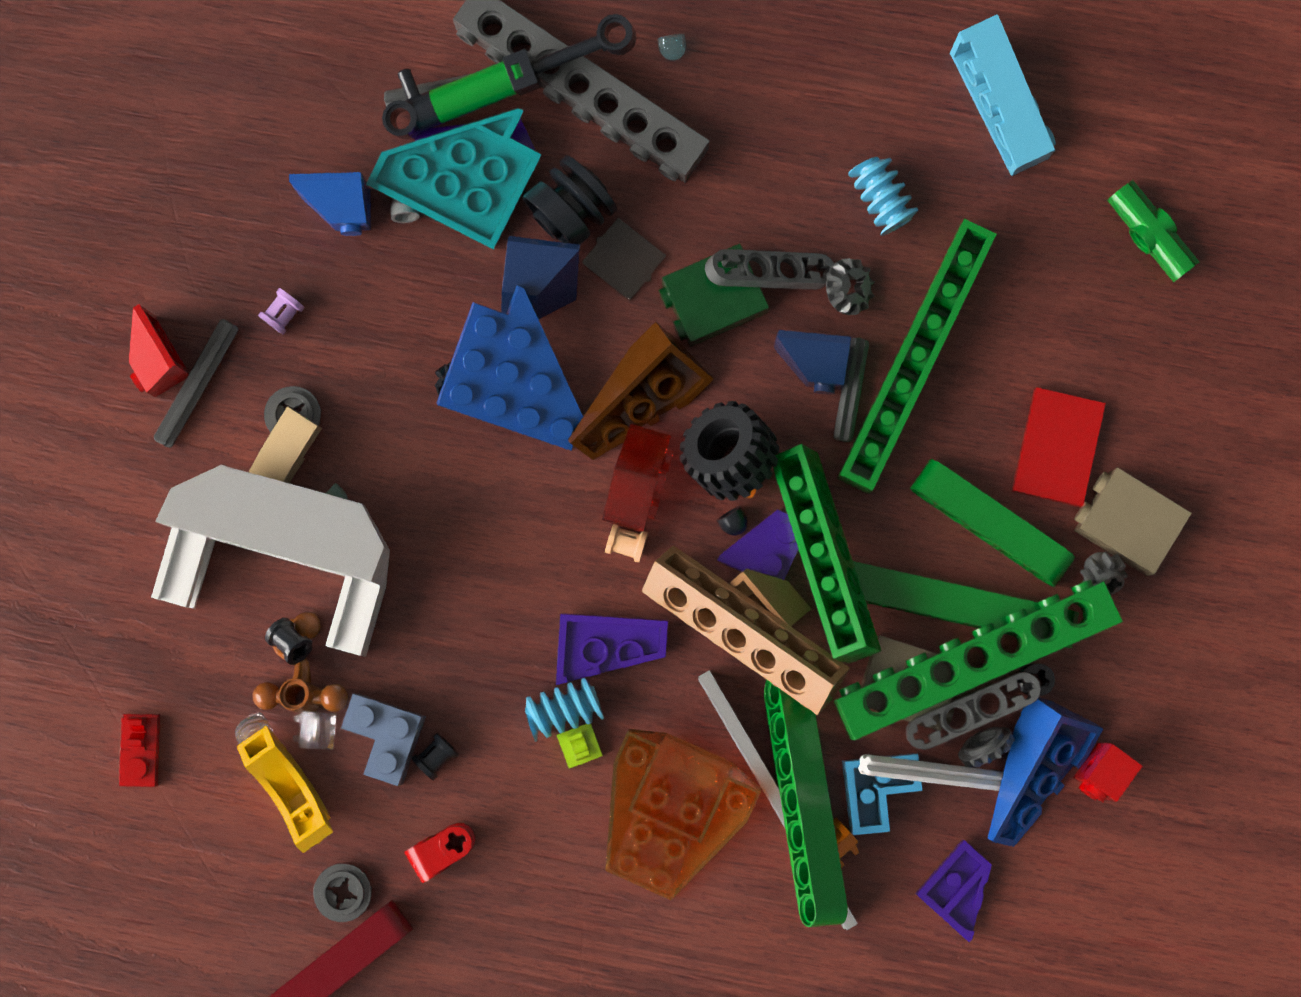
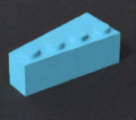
[950,14,1056,176]

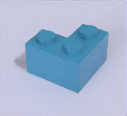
[842,753,922,835]

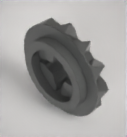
[826,258,875,315]
[264,386,321,433]
[958,727,1015,767]
[313,864,372,922]

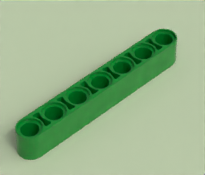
[853,561,1079,648]
[764,680,848,927]

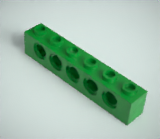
[773,444,882,664]

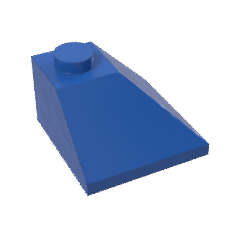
[289,172,371,236]

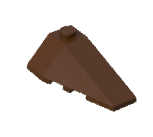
[568,322,714,460]

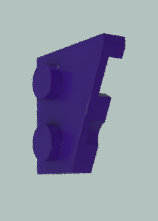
[717,510,798,580]
[915,839,992,942]

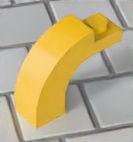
[237,726,333,853]

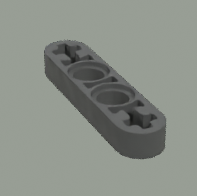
[705,249,834,290]
[906,672,1041,750]

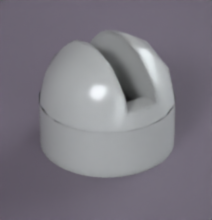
[390,199,420,223]

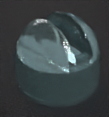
[657,34,686,61]

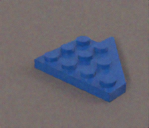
[436,285,583,451]

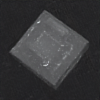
[293,711,336,749]

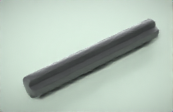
[154,319,239,448]

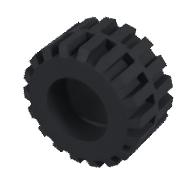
[680,401,779,501]

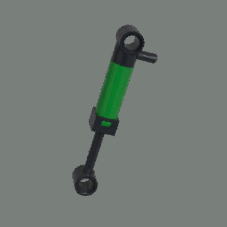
[382,14,637,140]

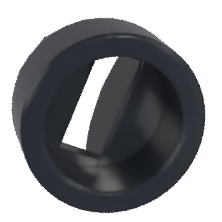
[716,506,748,536]

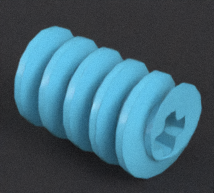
[848,157,918,236]
[525,678,604,742]

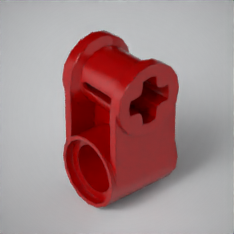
[404,823,476,883]

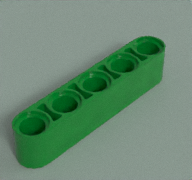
[910,459,1075,587]

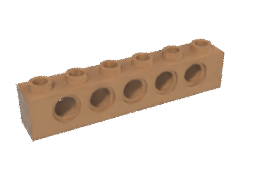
[641,545,850,715]

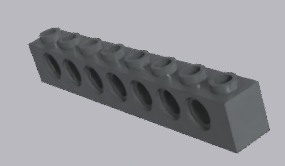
[453,0,709,183]

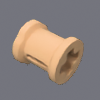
[605,523,648,563]

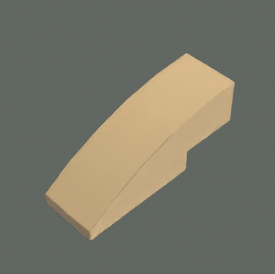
[249,406,322,483]

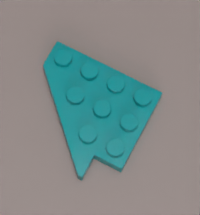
[366,108,541,249]

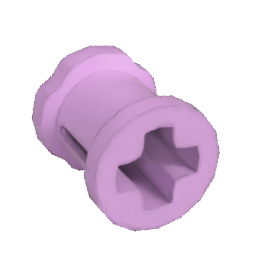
[258,288,305,335]

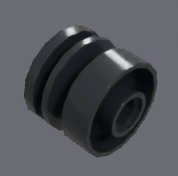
[523,155,617,245]

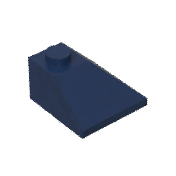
[501,236,580,320]
[774,330,851,395]

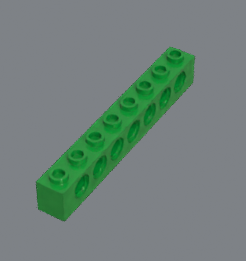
[837,219,997,494]
[833,579,1123,740]

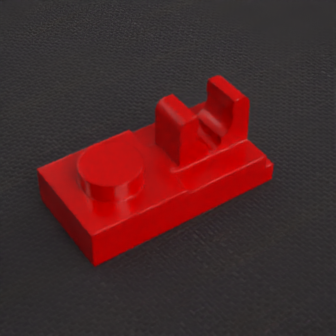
[119,714,160,787]

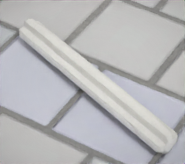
[858,754,1004,791]

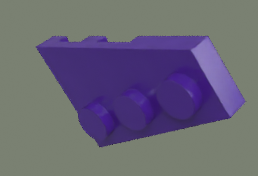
[556,613,668,685]

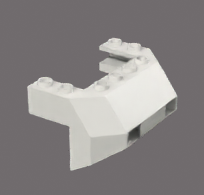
[151,465,390,657]

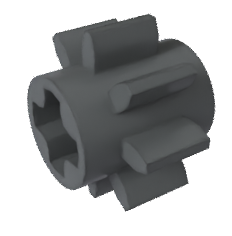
[1080,551,1128,595]

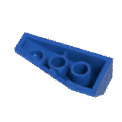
[988,697,1103,847]

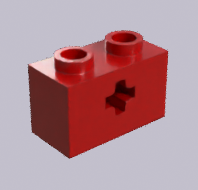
[1073,742,1142,803]

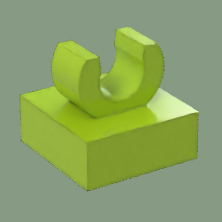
[557,724,603,769]

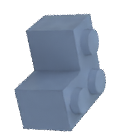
[341,694,426,786]

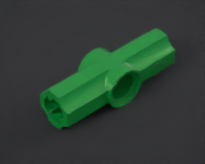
[1107,180,1199,283]

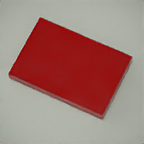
[1011,387,1106,508]

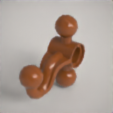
[252,612,349,715]

